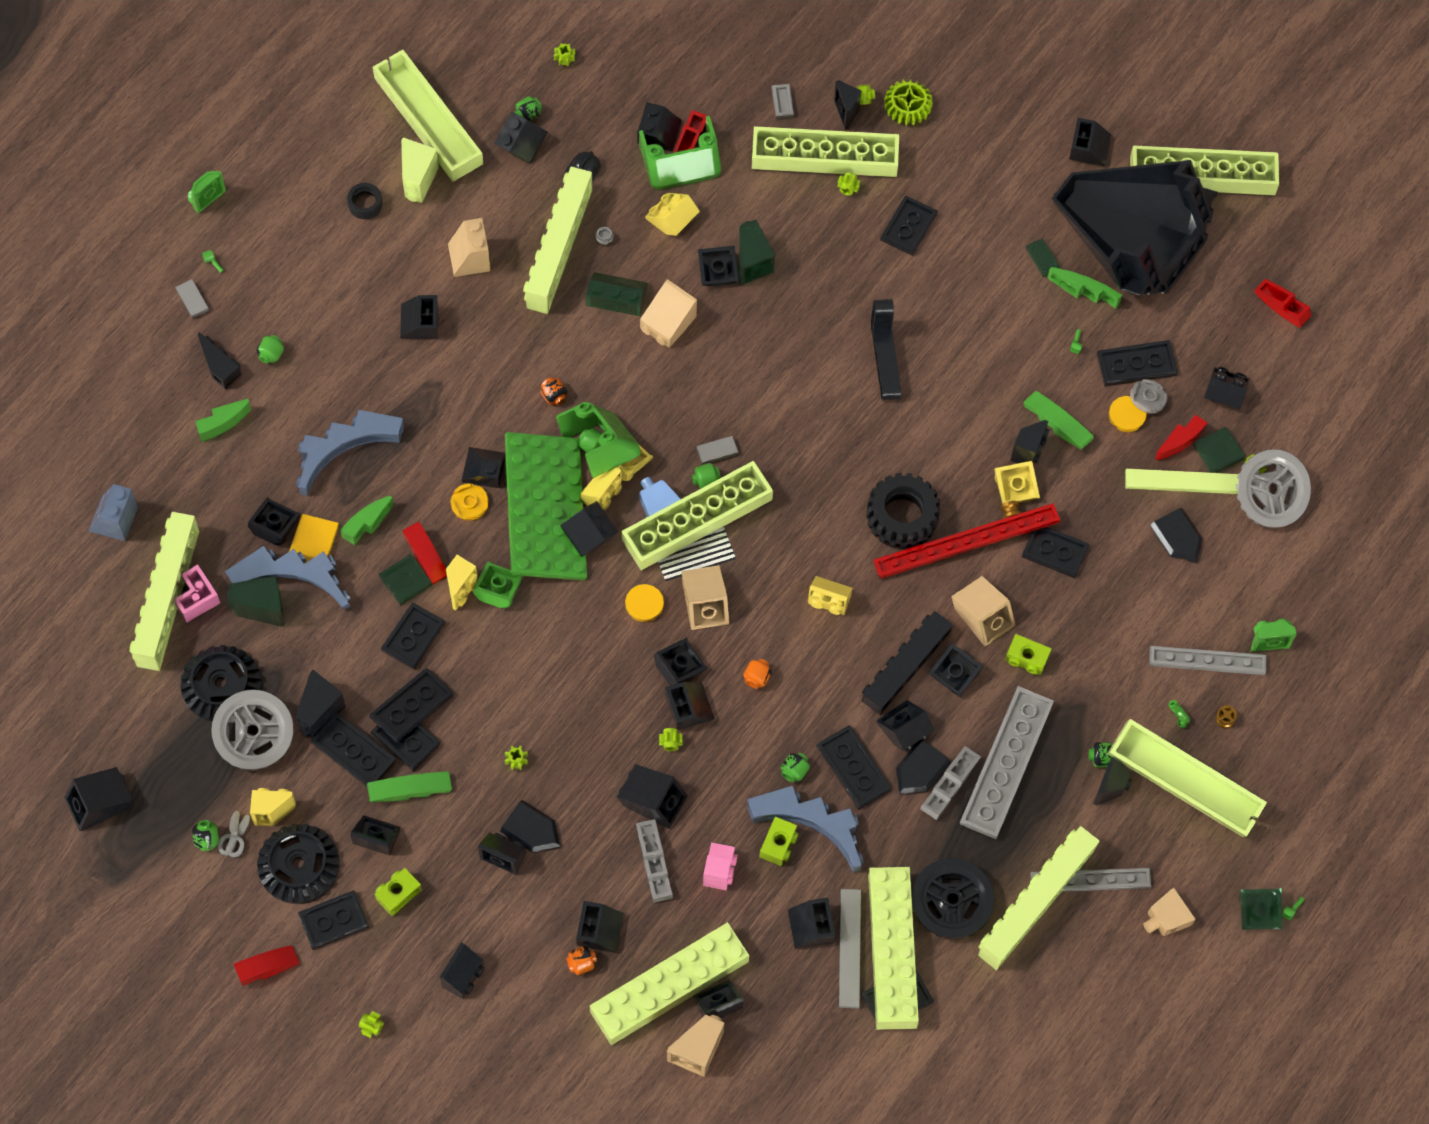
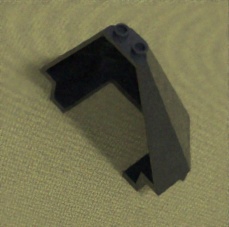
[1052,160,1217,295]

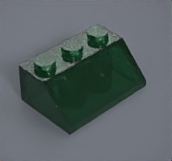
[586,272,648,316]

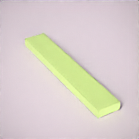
[1125,469,1238,494]

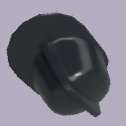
[564,151,601,181]

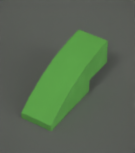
[195,399,251,442]
[341,496,394,545]

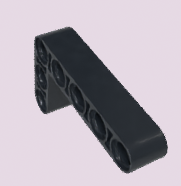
[871,299,901,401]

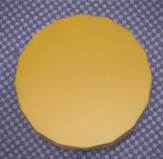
[1108,396,1147,432]
[451,483,489,521]
[625,584,664,622]

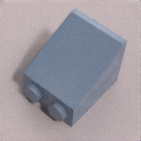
[89,484,138,541]

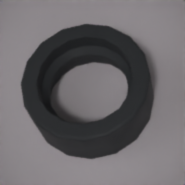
[347,182,383,219]

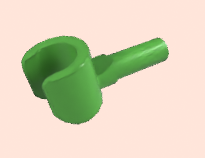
[202,250,224,273]
[1070,329,1083,354]
[1281,897,1304,920]

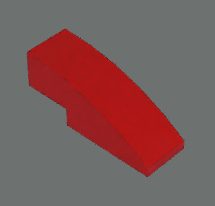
[673,110,707,153]
[1254,279,1311,328]
[1155,414,1208,461]
[402,522,447,585]
[233,945,300,986]

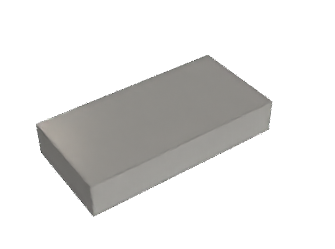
[772,84,794,120]
[175,279,209,319]
[696,436,738,465]

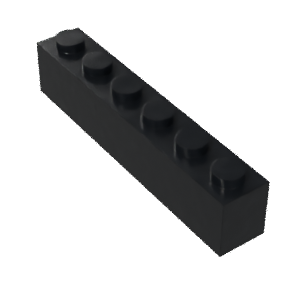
[862,611,953,715]

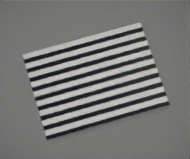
[658,526,736,581]

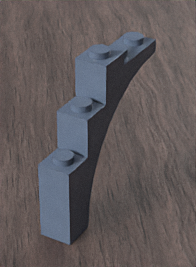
[296,410,404,496]
[225,546,351,610]
[747,786,864,873]

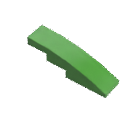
[1047,267,1122,308]
[1023,391,1094,450]
[367,771,452,803]

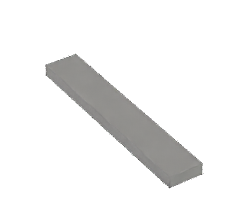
[1149,646,1266,675]
[1030,868,1151,891]
[839,889,861,1009]

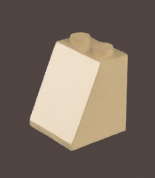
[448,218,490,277]
[640,279,697,348]
[681,565,729,630]
[951,576,1016,646]
[667,1015,724,1077]

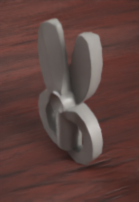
[218,811,250,858]

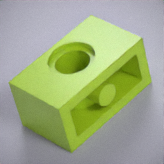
[1005,634,1052,675]
[759,817,799,866]
[375,868,422,916]

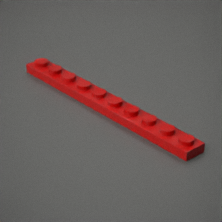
[873,503,1060,579]

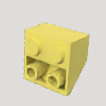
[645,193,700,236]
[581,468,622,510]
[446,555,478,610]
[808,576,852,615]
[250,788,296,826]

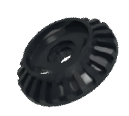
[180,645,261,722]
[257,824,340,904]
[911,858,994,940]

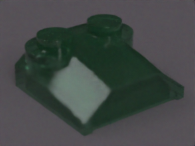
[1239,888,1283,930]

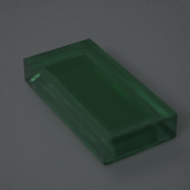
[1026,238,1060,277]

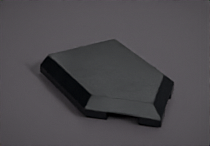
[1150,508,1203,563]
[896,739,951,795]
[500,800,560,853]

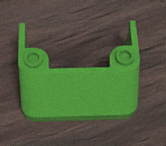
[639,116,721,190]
[556,402,641,478]

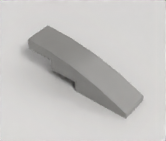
[920,746,981,820]
[636,819,673,903]

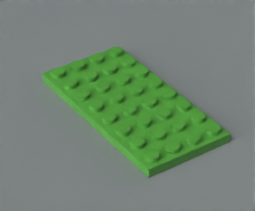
[505,432,587,580]

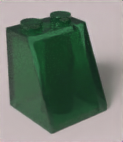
[738,219,775,286]
[227,576,285,627]

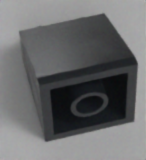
[296,670,346,738]
[617,764,688,829]
[64,767,133,831]

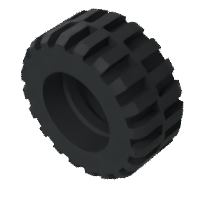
[867,473,941,549]

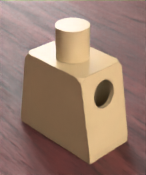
[1143,888,1195,936]

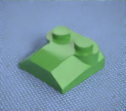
[188,171,226,213]
[473,562,523,608]
[1251,619,1296,653]

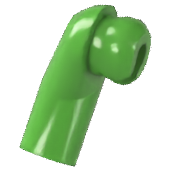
[1168,700,1190,728]

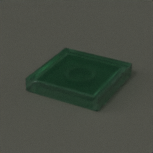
[1193,427,1245,473]
[378,554,432,606]

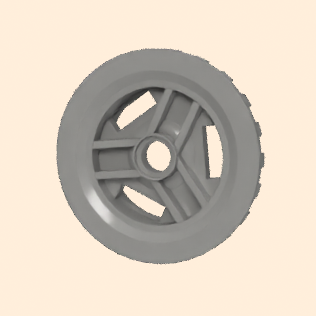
[1236,449,1311,528]
[212,690,294,771]

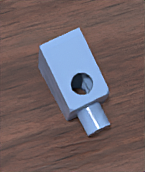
[639,477,681,517]

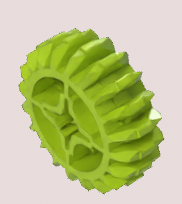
[884,79,933,126]

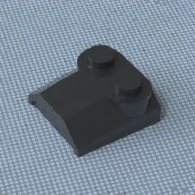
[698,246,739,287]
[247,497,301,545]
[654,638,708,686]
[928,643,983,697]

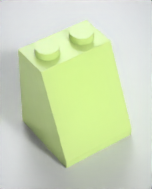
[402,138,439,203]

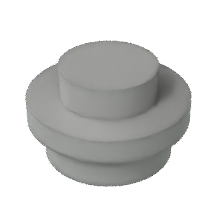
[595,227,614,245]

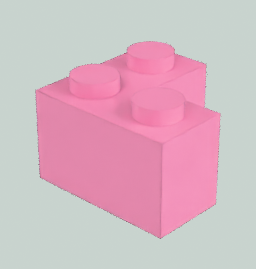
[174,565,220,623]
[703,842,738,891]

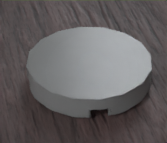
[1130,379,1167,413]

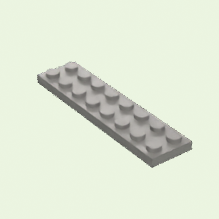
[960,686,1054,839]

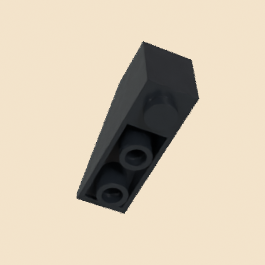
[198,332,241,389]

